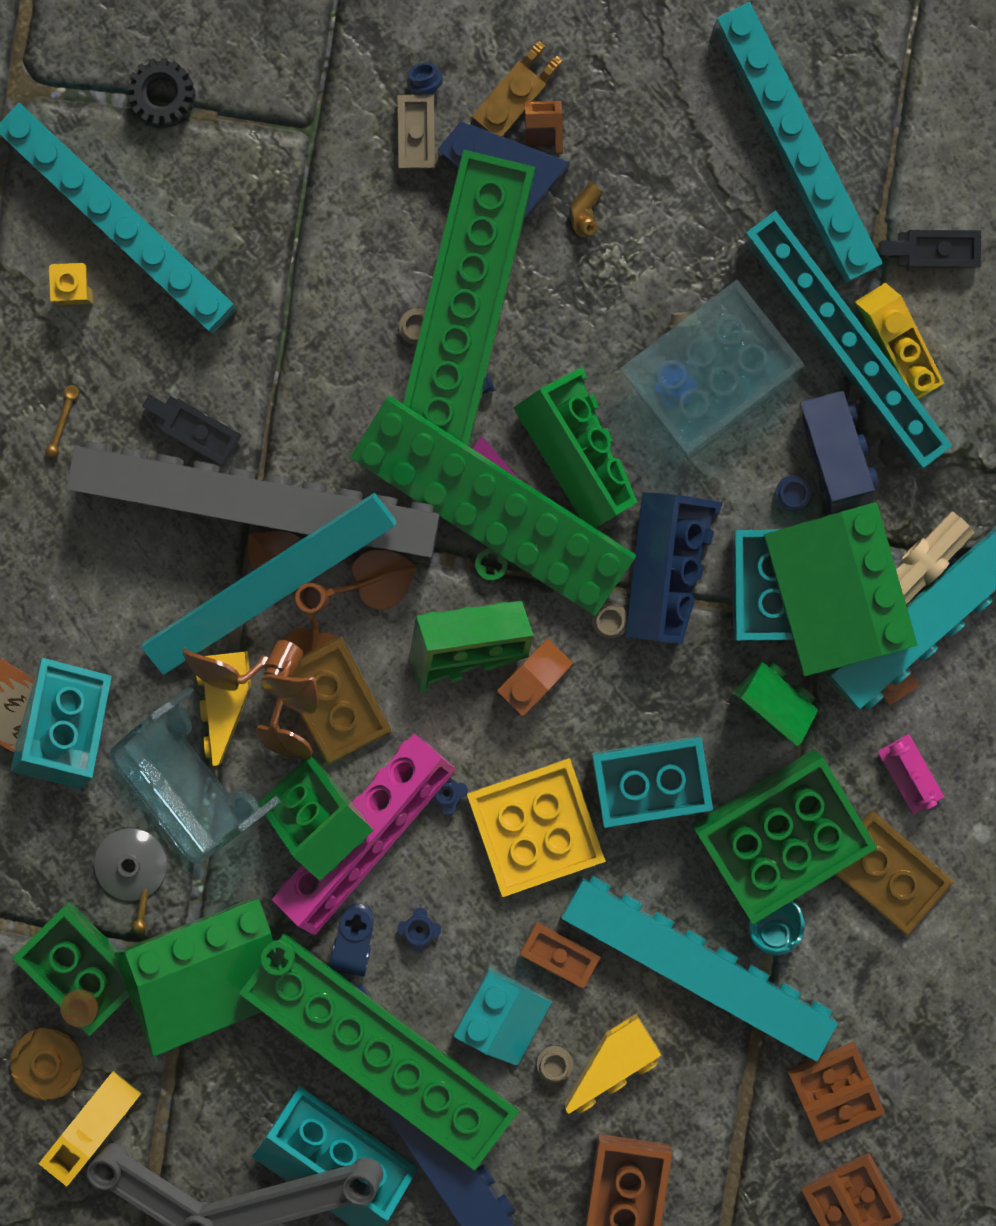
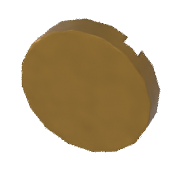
[10,1027,83,1100]

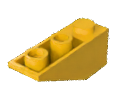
[855,283,944,399]
[196,651,252,766]
[565,1014,661,1114]
[38,1071,141,1186]

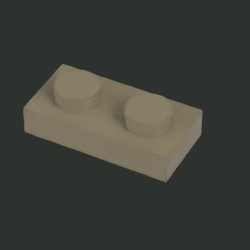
[397,94,435,170]

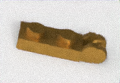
[472,41,563,137]

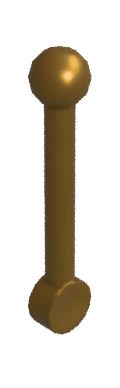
[45,385,79,458]
[132,889,148,934]

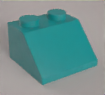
[453,967,552,1066]

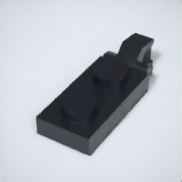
[878,230,981,269]
[142,394,242,467]

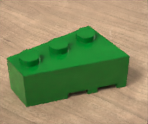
[409,601,534,694]

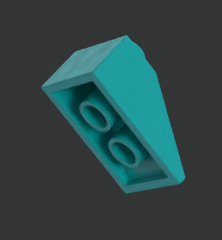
[10,658,112,789]

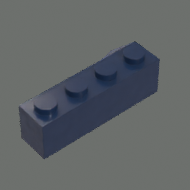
[626,492,723,644]

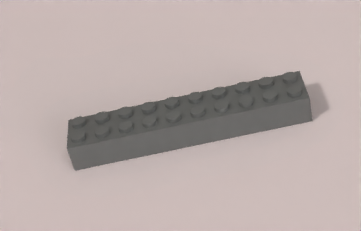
[66,441,441,558]

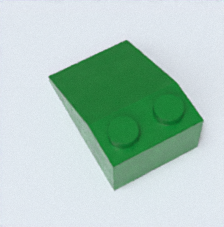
[732,661,818,747]
[258,756,374,881]

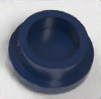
[407,62,443,95]
[775,475,812,511]

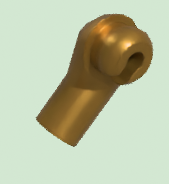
[569,182,603,237]

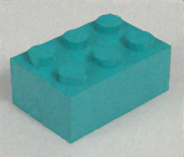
[732,529,793,640]
[591,736,713,828]

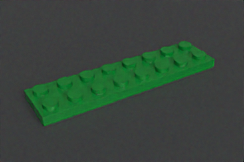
[403,149,537,446]
[349,395,636,616]
[239,933,519,1171]

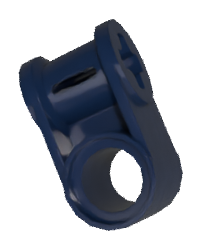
[329,903,374,977]

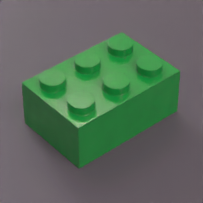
[12,902,129,1036]

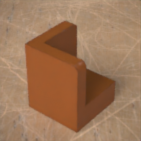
[525,101,563,154]

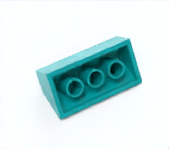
[251,1086,418,1226]

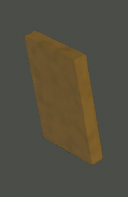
[292,635,392,765]
[836,810,955,936]

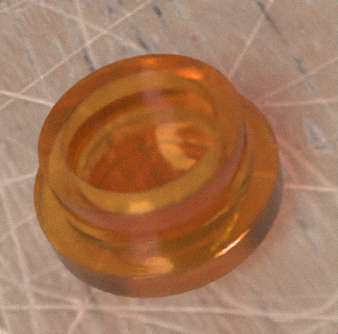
[60,989,98,1027]

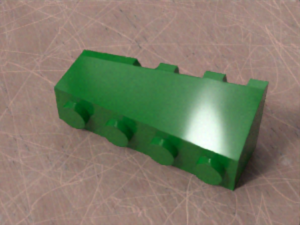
[513,366,637,528]

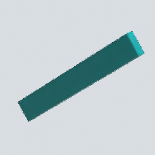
[141,493,397,675]

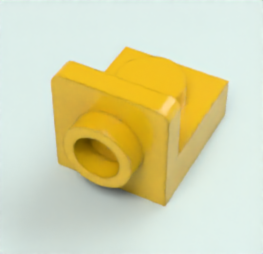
[49,263,93,306]

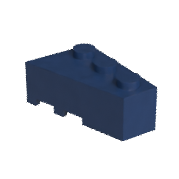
[438,121,569,224]
[800,391,879,516]

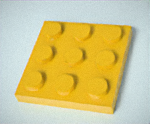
[467,758,606,897]

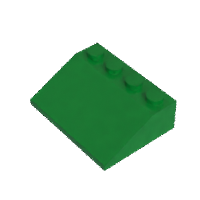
[763,502,918,676]
[691,749,877,925]
[114,899,273,1057]

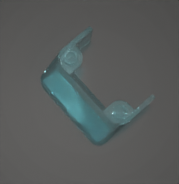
[110,686,281,864]

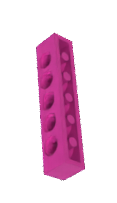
[272,733,457,935]

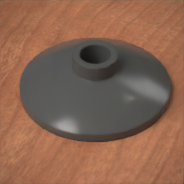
[94,828,167,901]

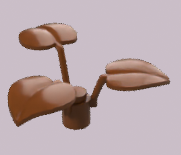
[248,531,416,655]
[182,640,319,760]

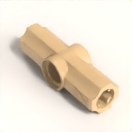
[896,511,975,605]

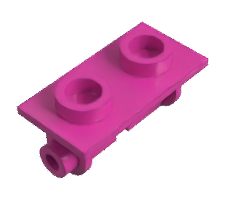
[877,734,944,815]

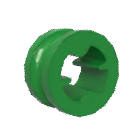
[475,548,508,580]
[261,940,295,975]

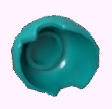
[749,901,805,956]

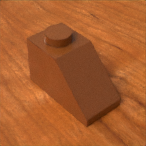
[497,638,573,716]

